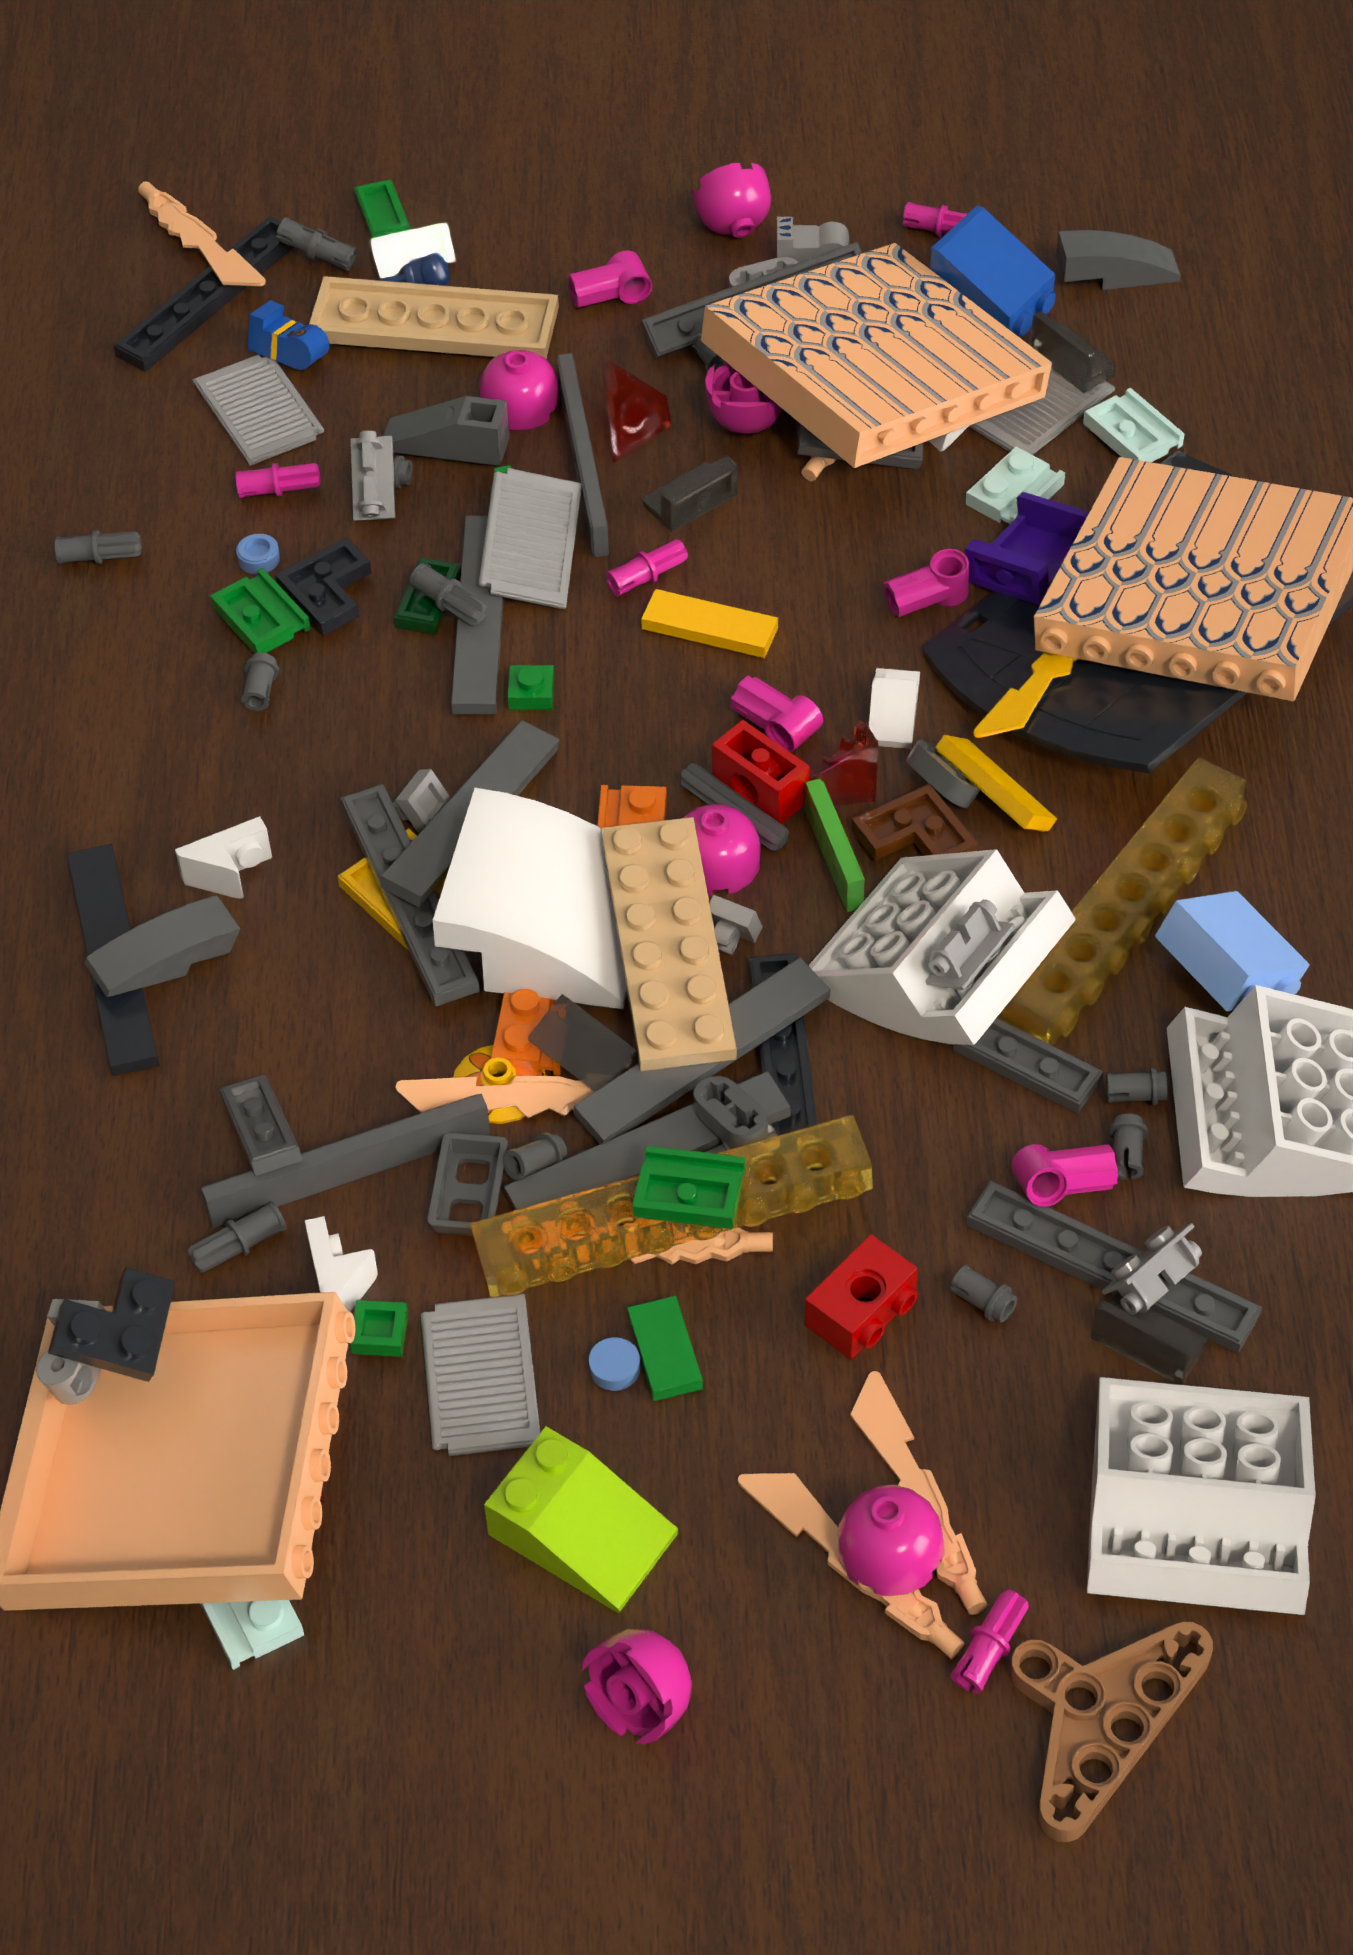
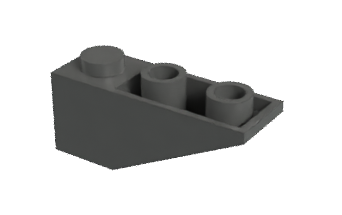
[383,396,510,466]

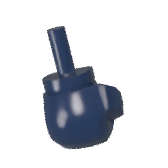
[381,252,450,286]

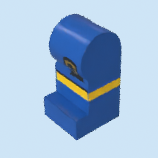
[248,300,329,370]

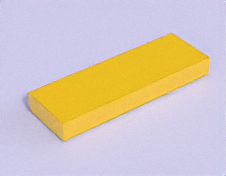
[641,589,778,658]
[935,735,1057,832]

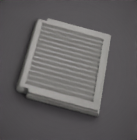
[969,351,1115,455]
[192,355,324,466]
[478,468,582,609]
[421,1294,540,1456]

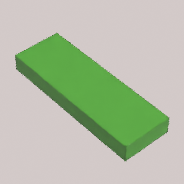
[805,778,865,912]

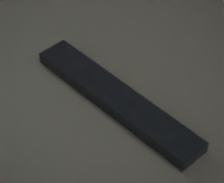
[113,216,293,372]
[67,844,160,1076]
[749,953,825,1200]

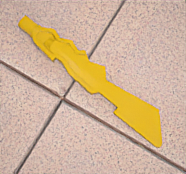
[974,652,1078,738]

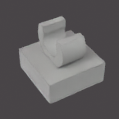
[393,769,451,834]
[710,895,763,956]

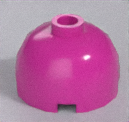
[691,163,772,238]
[479,350,560,430]
[705,361,784,434]
[683,804,761,896]
[837,1485,945,1596]
[582,1628,692,1744]

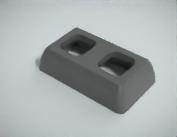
[427,1133,508,1237]

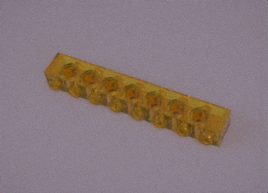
[1001,757,1247,1046]
[470,1115,873,1298]

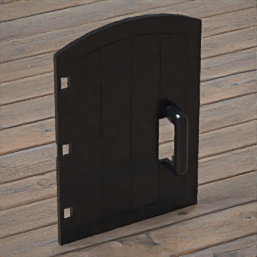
[922,450,1353,773]

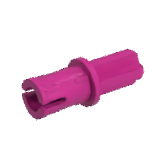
[903,202,967,237]
[236,463,321,498]
[605,539,688,597]
[950,1589,1029,1694]

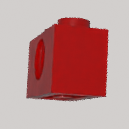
[712,720,810,824]
[805,1234,918,1360]

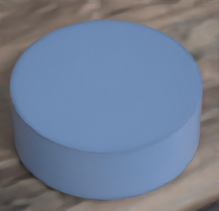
[236,534,280,574]
[589,1337,640,1391]

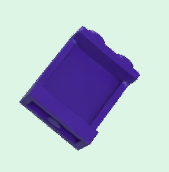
[965,492,1090,606]

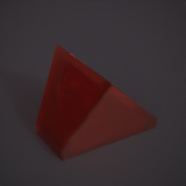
[602,359,672,463]
[809,720,878,806]

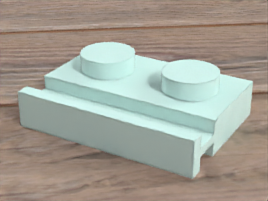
[1083,388,1184,462]
[966,447,1065,524]
[200,1600,304,1669]

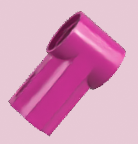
[567,250,653,309]
[883,549,969,617]
[731,676,823,753]
[1011,1144,1118,1207]

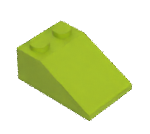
[484,1426,678,1614]

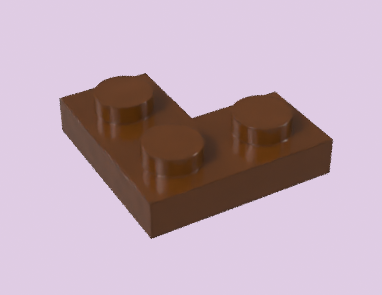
[852,784,978,861]

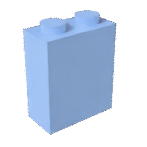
[1155,891,1310,1011]

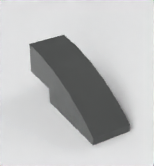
[1056,230,1181,290]
[84,895,240,997]

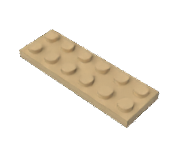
[309,276,559,358]
[601,817,737,1071]

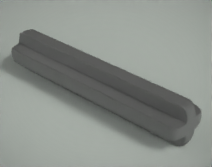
[680,763,789,851]

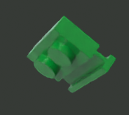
[210,568,311,654]
[632,1146,746,1229]

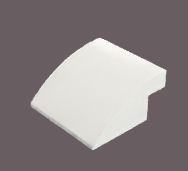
[433,788,627,1009]
[808,849,1076,1045]
[1167,985,1353,1197]
[1087,1377,1316,1615]

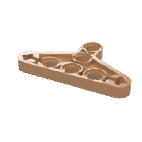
[1010,1622,1213,1842]

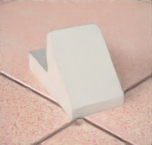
[867,668,920,749]
[175,816,272,899]
[305,1216,378,1312]

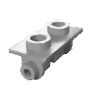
[351,431,395,521]
[925,899,1016,990]
[1101,1223,1202,1315]

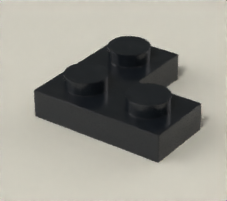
[275,537,372,636]
[48,1267,176,1382]

